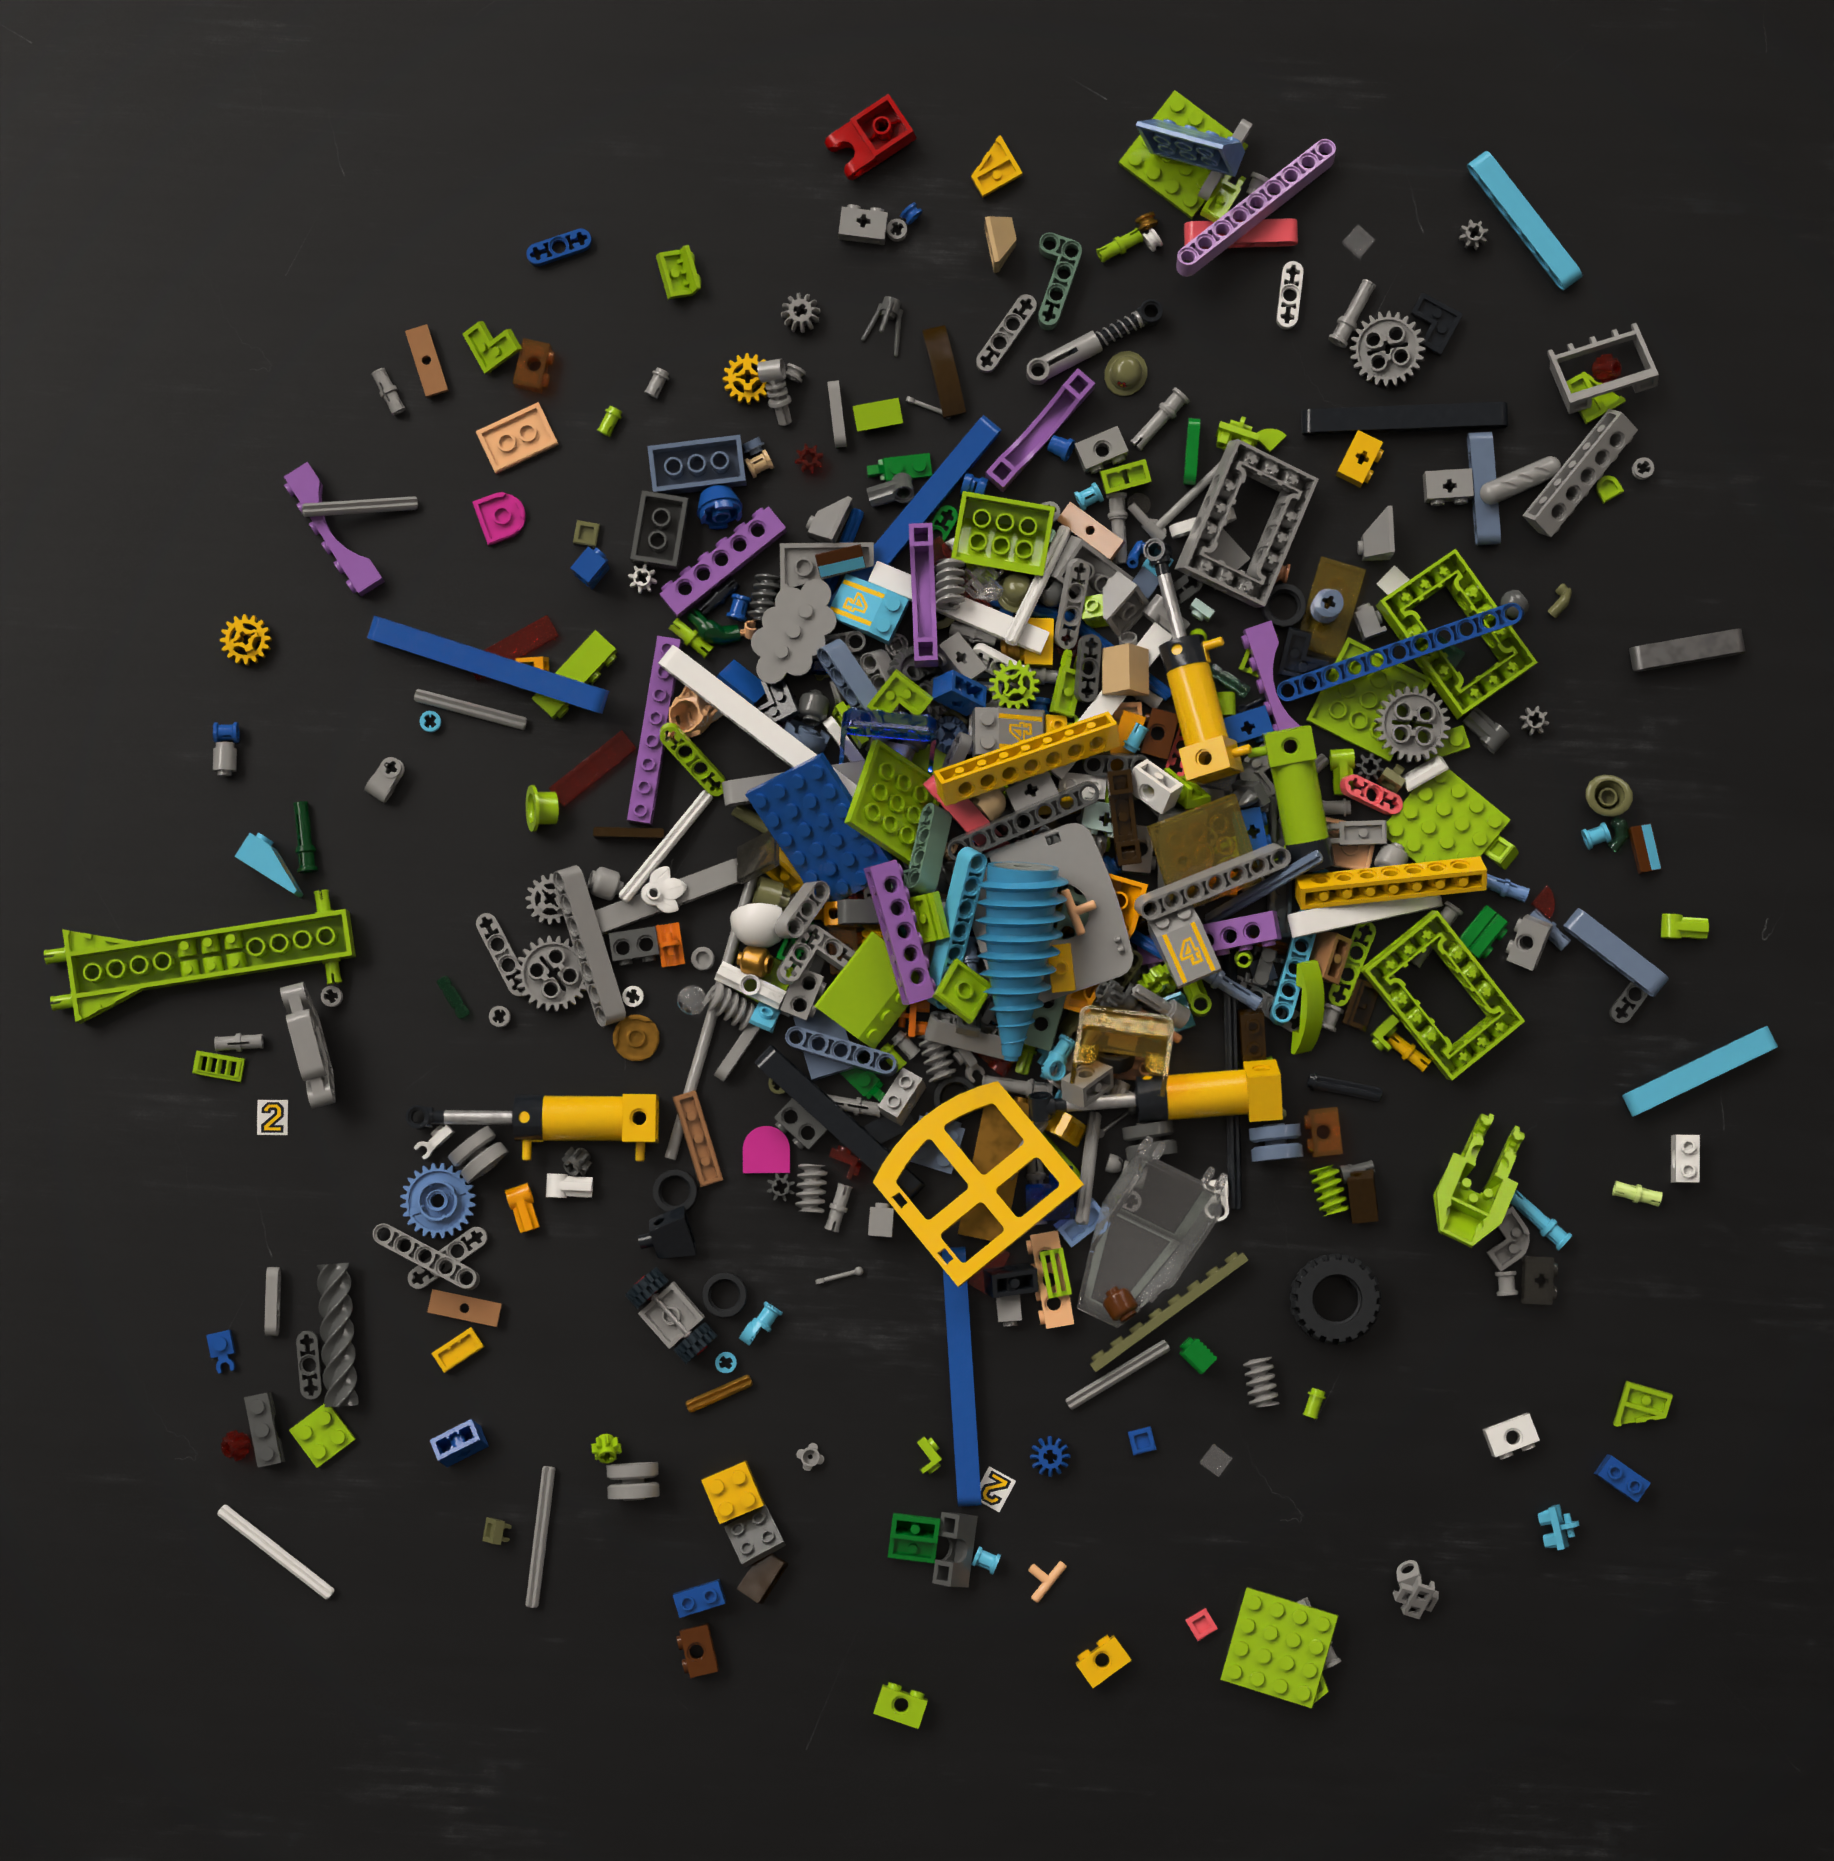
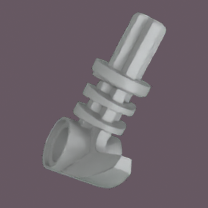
[757,358,792,426]

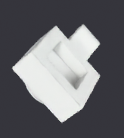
[414,1125,455,1159]

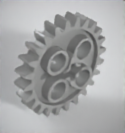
[1350,311,1426,388]
[1374,686,1451,763]
[514,936,587,1012]

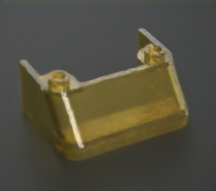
[1070,1005,1174,1097]

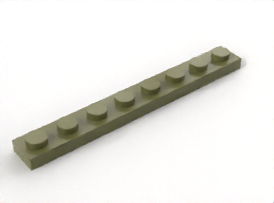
[1090,1252,1248,1372]

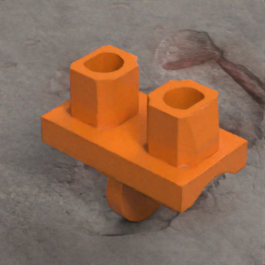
[656,922,685,968]
[898,1000,930,1038]

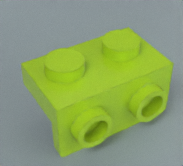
[656,245,701,300]
[1164,767,1211,809]

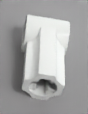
[546,1173,593,1198]

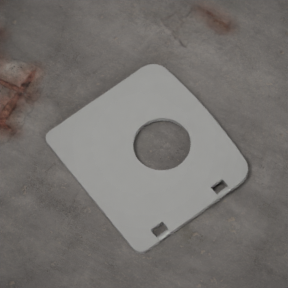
[953,823,1134,1003]

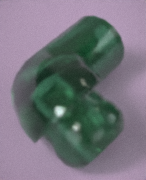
[1608,816,1629,853]

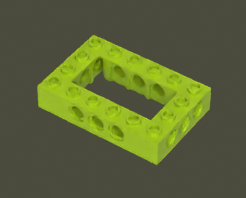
[1376,548,1538,720]
[1360,910,1525,1081]

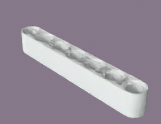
[1287,895,1443,938]

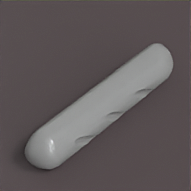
[1480,456,1562,505]

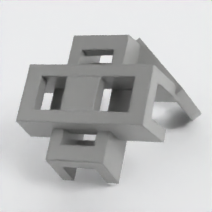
[1393,1560,1439,1619]

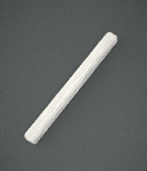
[1004,525,1071,646]
[619,790,713,903]
[217,1505,335,1599]

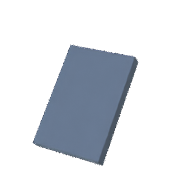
[793,1009,855,1081]

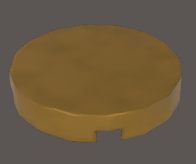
[613,1015,660,1061]

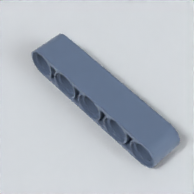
[1467,431,1501,546]
[817,639,901,743]
[1563,908,1669,998]
[785,1026,898,1077]

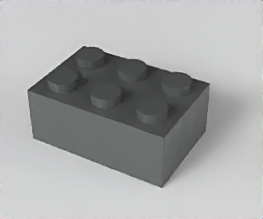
[630,490,690,571]

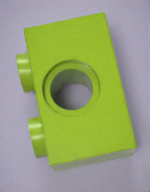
[873,1682,928,1729]

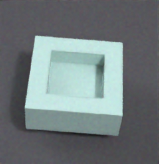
[1189,598,1215,622]

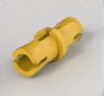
[1387,1032,1432,1072]

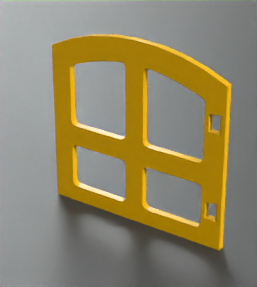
[873,1081,1084,1288]

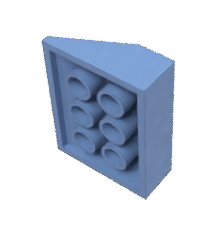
[1136,119,1245,177]

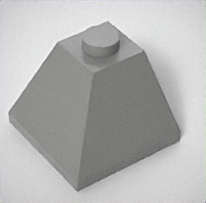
[806,496,853,543]
[1357,506,1395,561]
[1103,571,1149,639]

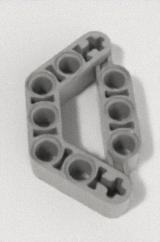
[280,982,336,1109]

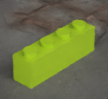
[532,630,617,720]

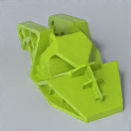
[1433,1113,1525,1248]

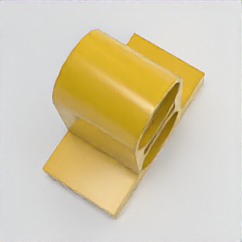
[1032,1112,1086,1147]

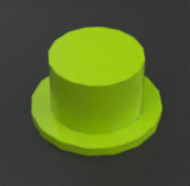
[526,785,559,832]

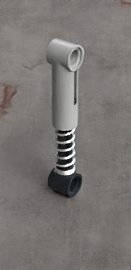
[1026,299,1163,385]

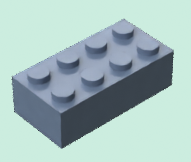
[647,435,747,495]

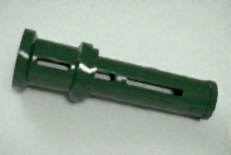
[293,801,318,874]

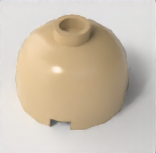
[969,787,1006,822]

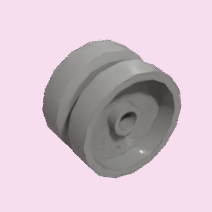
[448,1126,509,1184]
[606,1462,660,1501]

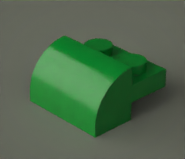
[888,1513,940,1564]

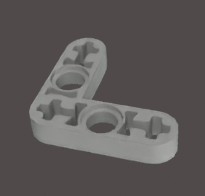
[777,924,855,985]

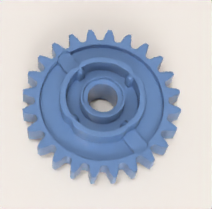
[400,1163,477,1238]

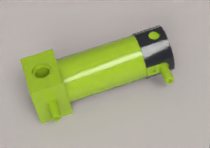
[1248,725,1335,873]

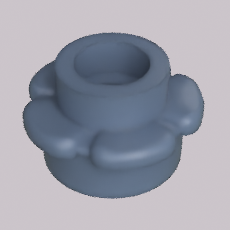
[742,437,765,456]

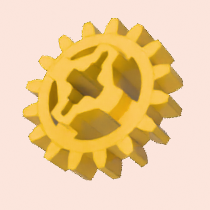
[723,353,768,405]
[220,614,272,666]

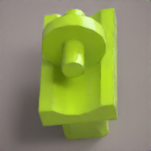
[1215,416,1260,450]

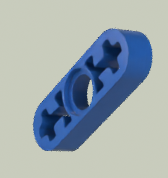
[526,229,592,266]

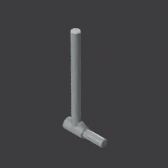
[1128,462,1220,540]

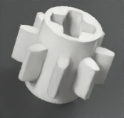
[628,564,657,594]

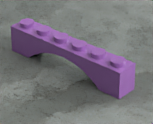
[985,368,1095,492]
[284,462,385,597]
[909,523,938,668]
[1241,620,1317,754]

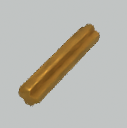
[685,1375,753,1413]

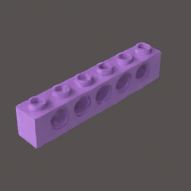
[660,506,787,618]
[863,860,936,1005]
[1137,911,1282,970]

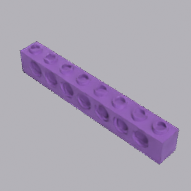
[627,636,682,826]

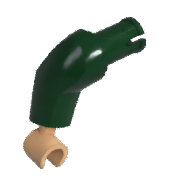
[687,609,757,646]

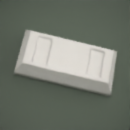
[1402,755,1449,792]

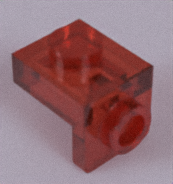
[829,1145,862,1180]

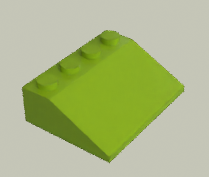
[951,491,1055,577]
[814,931,919,1049]

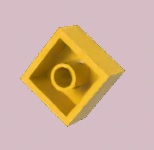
[701,1460,764,1524]

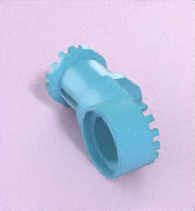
[1041,1034,1078,1081]
[739,1301,783,1346]

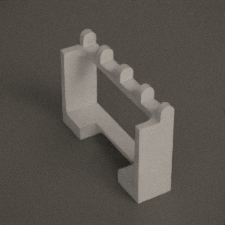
[1547,323,1659,414]

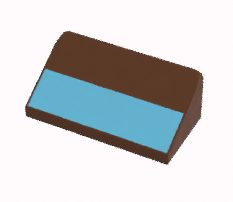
[815,544,866,578]
[1628,823,1662,874]

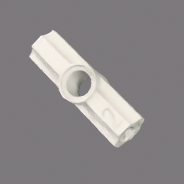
[714,961,787,1010]

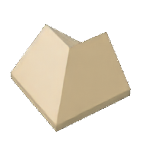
[984,216,1017,273]

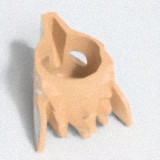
[667,686,723,745]

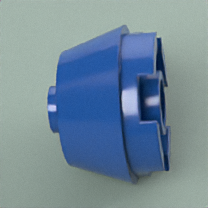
[697,485,743,529]

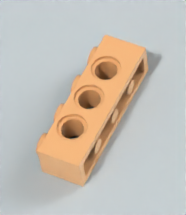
[1026,1230,1074,1329]

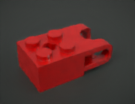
[825,94,917,180]

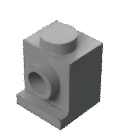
[1353,603,1387,641]

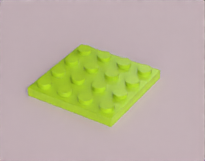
[1118,90,1248,219]
[1306,637,1430,763]
[844,739,939,865]
[1386,769,1511,863]
[1220,1587,1339,1708]

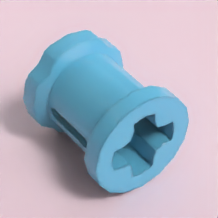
[1074,482,1104,511]
[1581,822,1611,850]
[971,1546,1001,1575]

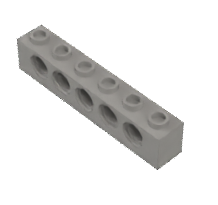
[1522,409,1638,537]

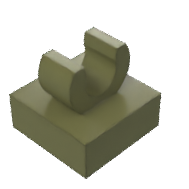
[1376,764,1406,794]
[482,1517,512,1545]

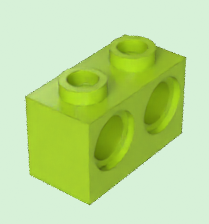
[1099,459,1152,494]

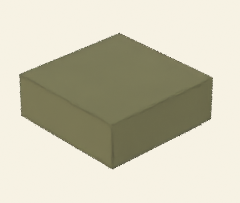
[573,520,601,548]

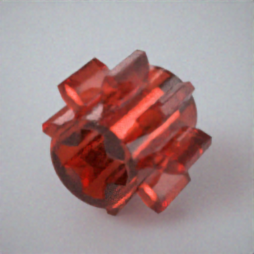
[1592,354,1622,384]
[795,444,823,474]
[221,1430,251,1461]

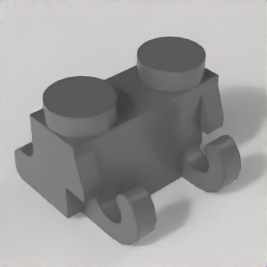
[1243,946,1285,988]

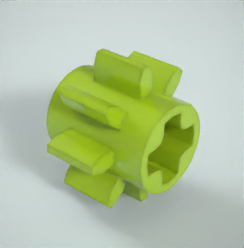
[591,1434,622,1463]

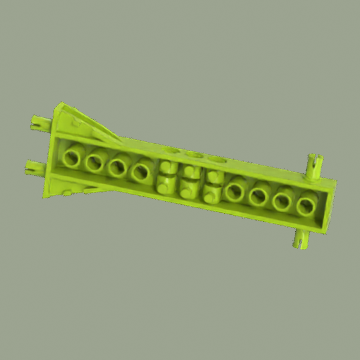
[44,889,356,1024]

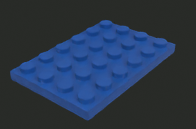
[745,752,893,908]

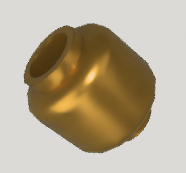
[737,946,774,978]

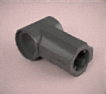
[867,473,914,508]
[1462,706,1511,754]

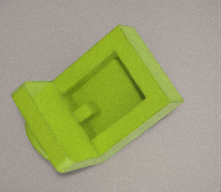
[917,1436,942,1474]

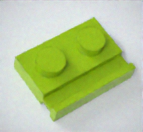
[909,891,950,943]

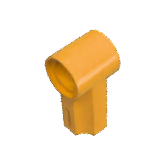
[505,1183,540,1233]

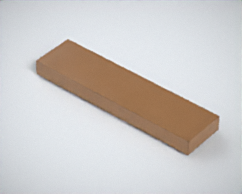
[672,1090,723,1187]

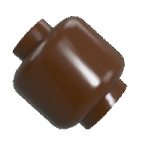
[1103,1286,1138,1323]

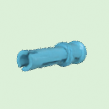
[1510,1190,1572,1251]

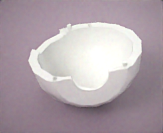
[730,903,790,948]

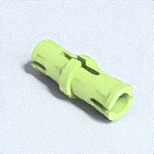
[1612,1181,1662,1207]

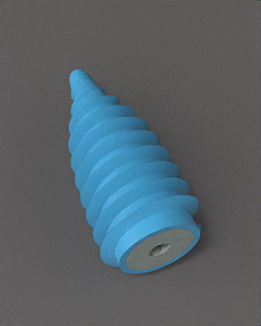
[975,862,1069,1061]

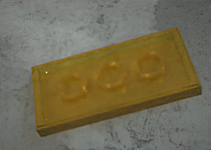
[1300,556,1366,658]

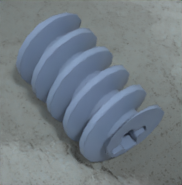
[1310,589,1344,623]

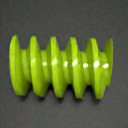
[1309,1165,1349,1216]

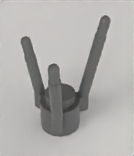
[861,296,903,357]

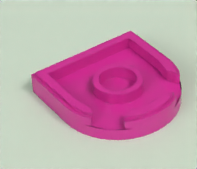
[472,492,526,546]
[743,1126,790,1173]

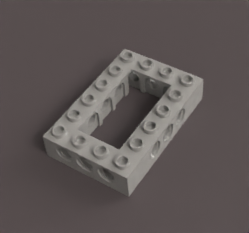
[1175,439,1319,608]

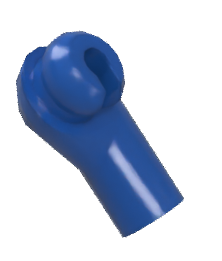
[1127,540,1146,568]

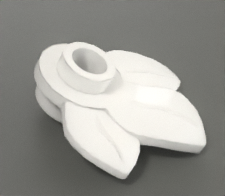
[641,866,687,913]

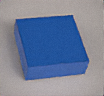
[1128,1426,1157,1455]

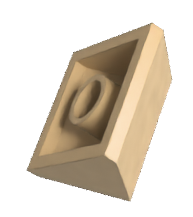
[1101,643,1149,696]

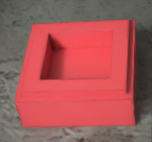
[1185,1608,1218,1641]

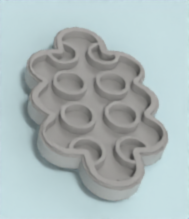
[751,579,837,684]

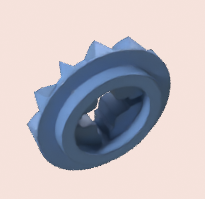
[931,716,968,753]

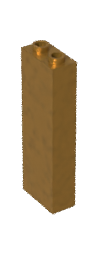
[958,1096,1029,1241]

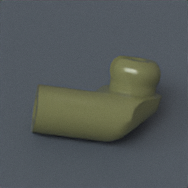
[1548,583,1572,618]

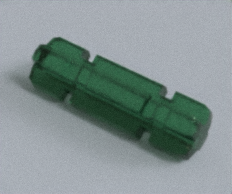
[1211,664,1251,698]
[437,975,470,1019]

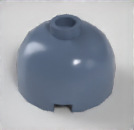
[784,719,830,755]

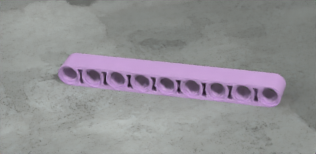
[1176,139,1336,277]

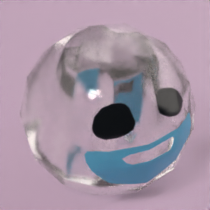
[677,985,706,1015]

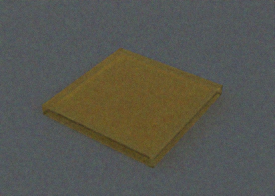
[1147,793,1262,908]

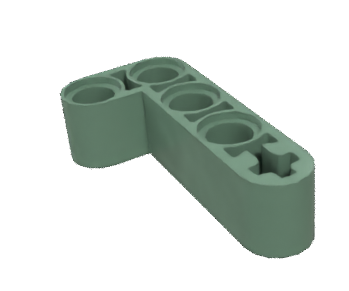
[1038,232,1082,330]
[891,803,952,897]

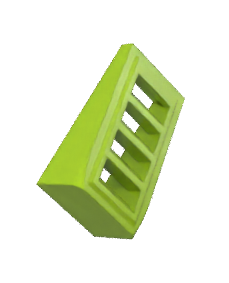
[192,1050,246,1082]

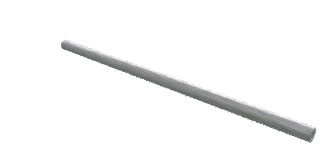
[665,864,761,1160]

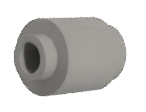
[213,742,237,776]

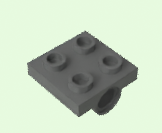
[724,1504,786,1568]

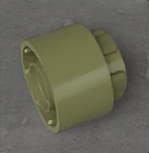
[751,876,791,911]

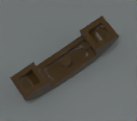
[922,325,966,418]
[1107,769,1142,866]

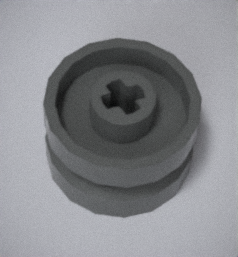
[1122,1120,1178,1161]

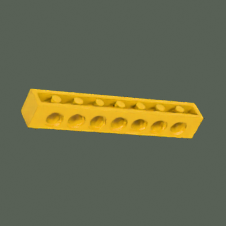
[933,711,1120,806]
[1295,856,1487,910]

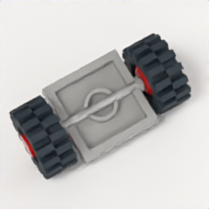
[625,1267,717,1364]

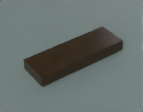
[593,827,665,840]

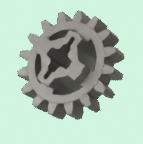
[525,874,564,925]

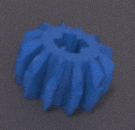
[1030,1436,1070,1477]

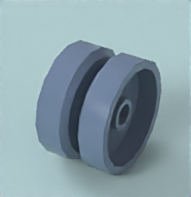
[1248,1123,1303,1162]

